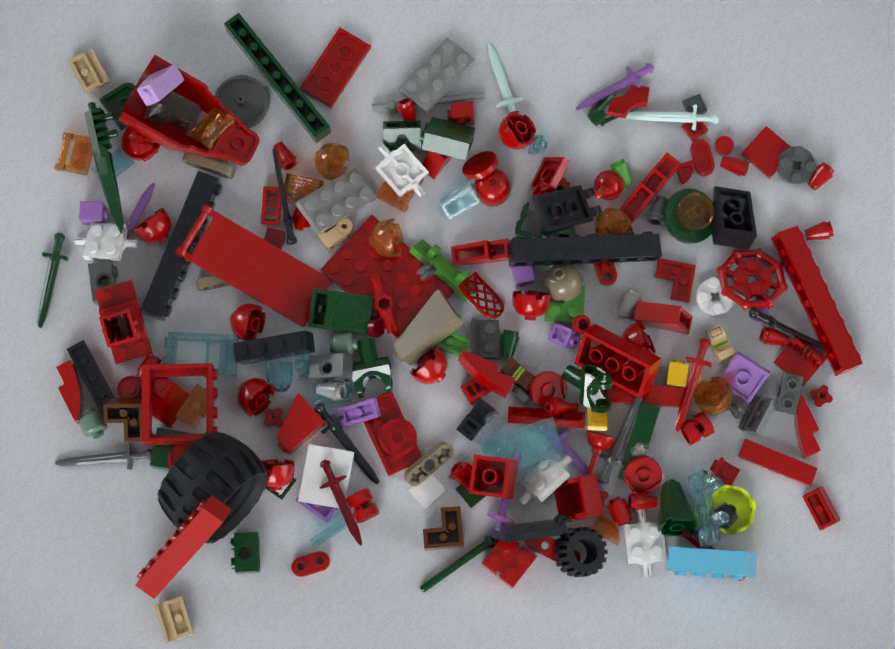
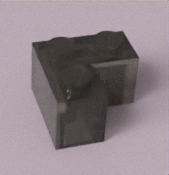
[144,91,201,131]

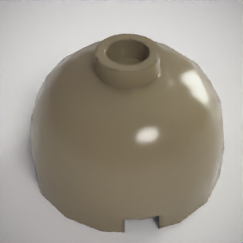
[544,264,583,302]

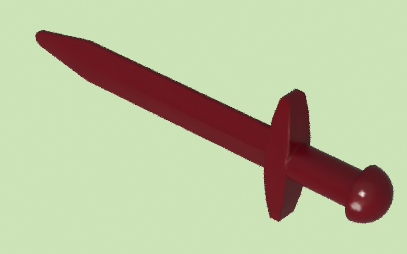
[320,460,362,546]

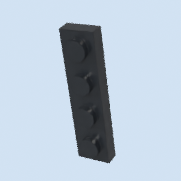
[67,340,115,416]

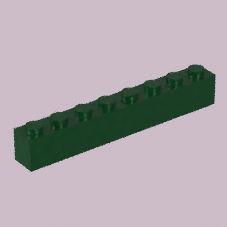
[224,13,331,144]

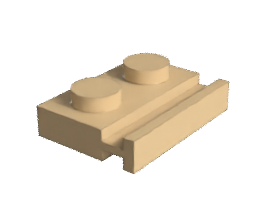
[68,48,110,94]
[155,596,194,643]

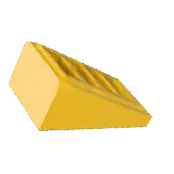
[586,405,607,431]

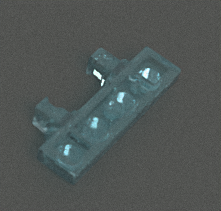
[688,469,729,548]

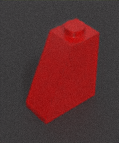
[633,301,693,335]
[276,393,325,455]

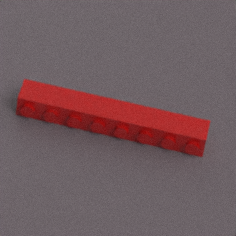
[771,226,863,376]
[135,495,231,599]

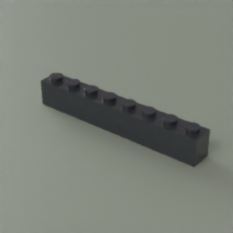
[140,171,222,321]
[507,231,662,267]

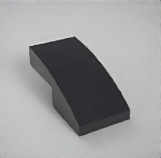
[456,398,496,441]

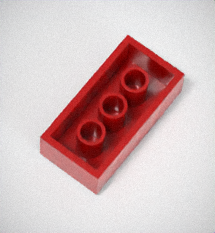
[574,324,661,398]

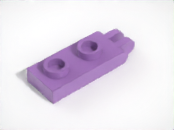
[330,398,381,428]

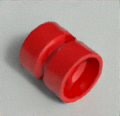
[680,411,715,446]
[346,488,380,524]

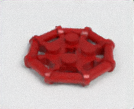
[717,248,788,310]

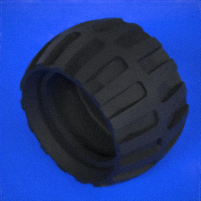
[157,431,268,544]

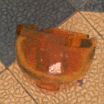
[314,142,350,181]
[594,208,633,236]
[369,218,403,257]
[693,377,734,415]

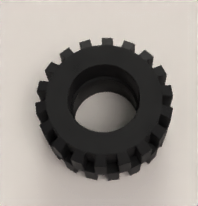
[553,527,608,577]

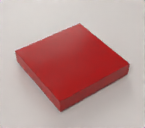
[741,126,791,179]

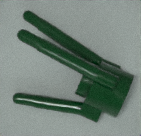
[587,94,631,127]

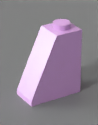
[137,64,184,106]

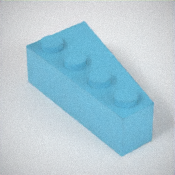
[668,547,757,580]

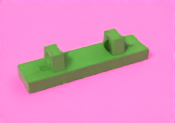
[409,239,479,301]

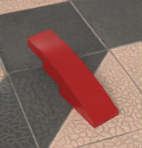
[617,152,682,223]
[604,382,685,408]

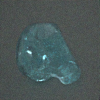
[528,134,547,155]

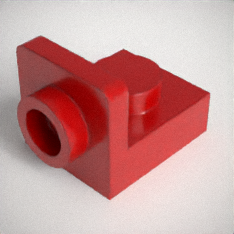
[710,457,740,486]
[448,462,472,491]

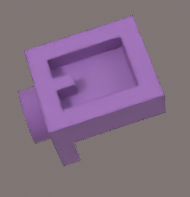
[547,322,581,350]

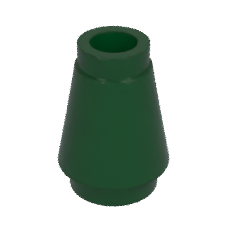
[501,330,520,358]

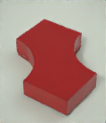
[607,84,650,118]

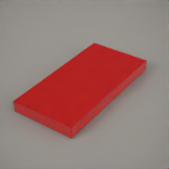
[300,28,371,109]
[364,392,422,477]

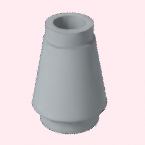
[619,289,642,319]
[316,382,346,401]

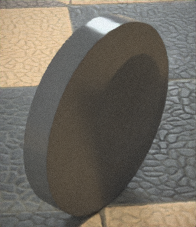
[215,75,269,128]

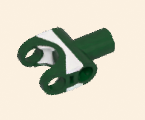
[352,338,393,398]
[562,364,613,413]

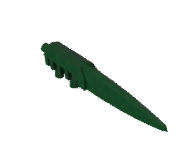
[84,102,124,234]

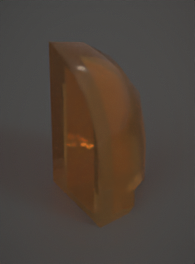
[591,514,620,546]

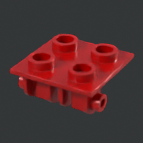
[773,336,827,387]

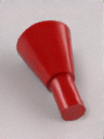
[545,397,579,417]

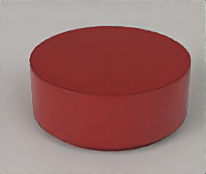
[714,136,734,156]

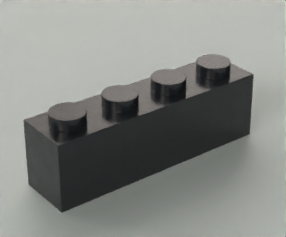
[233,330,315,365]

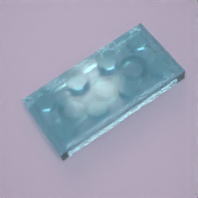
[479,417,565,468]

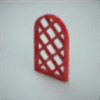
[457,271,504,319]

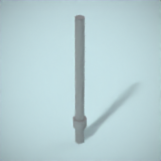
[372,92,484,112]

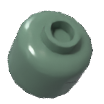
[329,332,358,356]
[79,409,107,439]

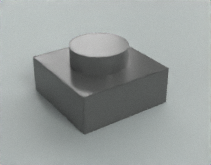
[682,94,707,115]

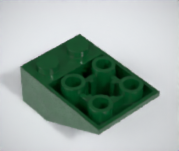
[308,288,374,334]

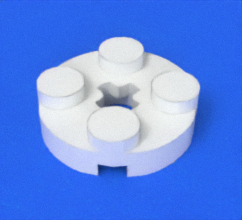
[696,277,735,316]

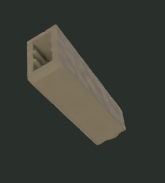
[393,290,464,365]

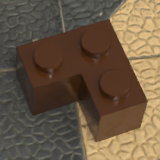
[103,397,142,442]
[423,506,464,551]

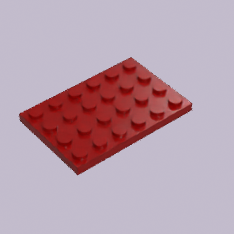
[321,215,455,339]

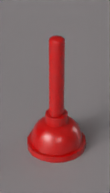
[594,170,624,200]
[586,430,616,476]

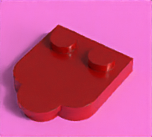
[530,157,570,197]

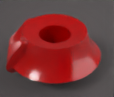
[121,127,160,162]

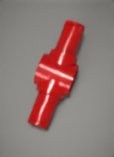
[370,276,399,334]

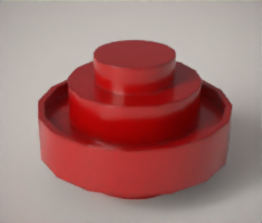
[117,376,142,398]

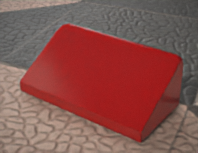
[802,486,841,531]

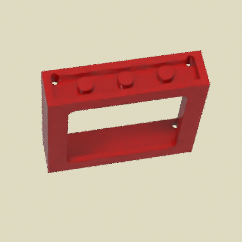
[141,363,218,445]

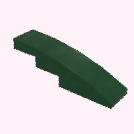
[617,402,660,481]

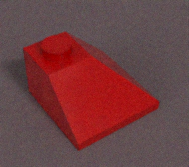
[152,377,193,428]

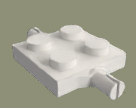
[375,144,429,197]
[74,223,138,261]
[518,455,572,505]
[623,510,667,577]

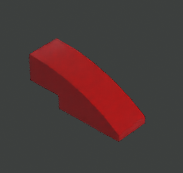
[451,238,510,266]
[458,350,514,398]
[56,360,83,424]
[794,395,821,459]

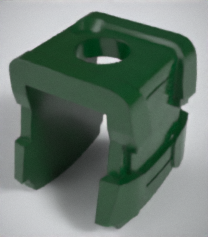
[515,202,547,239]

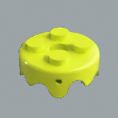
[706,485,756,535]

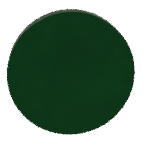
[663,189,713,244]

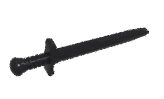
[272,149,297,245]
[749,307,823,349]
[314,403,379,484]

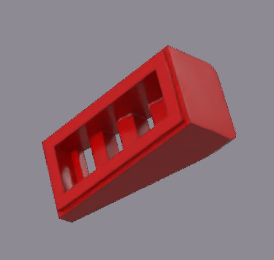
[261,186,282,225]
[460,379,492,405]

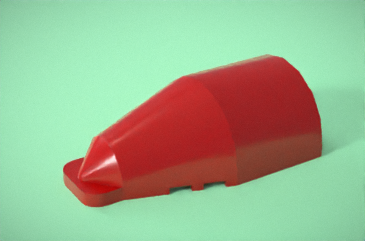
[118,55,260,166]

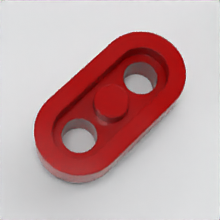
[593,263,617,286]
[291,551,330,577]

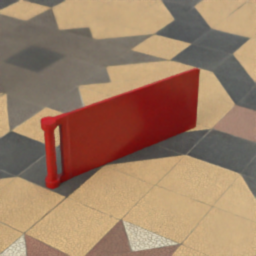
[175,204,332,327]

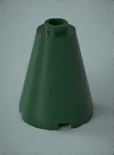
[657,479,697,536]

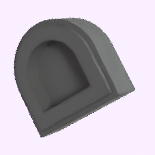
[511,386,529,407]

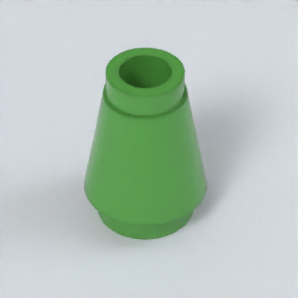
[610,158,633,187]

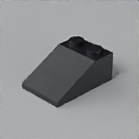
[711,186,757,250]

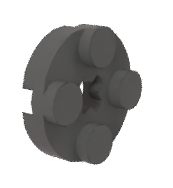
[777,146,816,184]

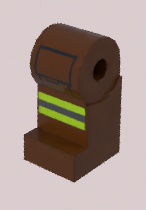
[500,357,535,393]

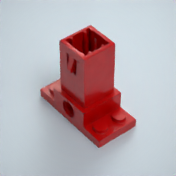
[94,280,153,364]

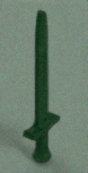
[38,233,69,328]

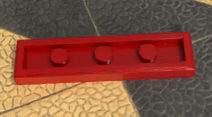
[507,406,586,429]
[738,438,818,487]

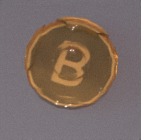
[677,192,714,231]

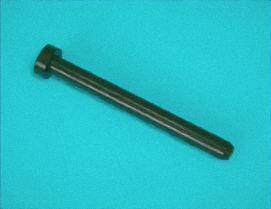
[420,535,495,592]

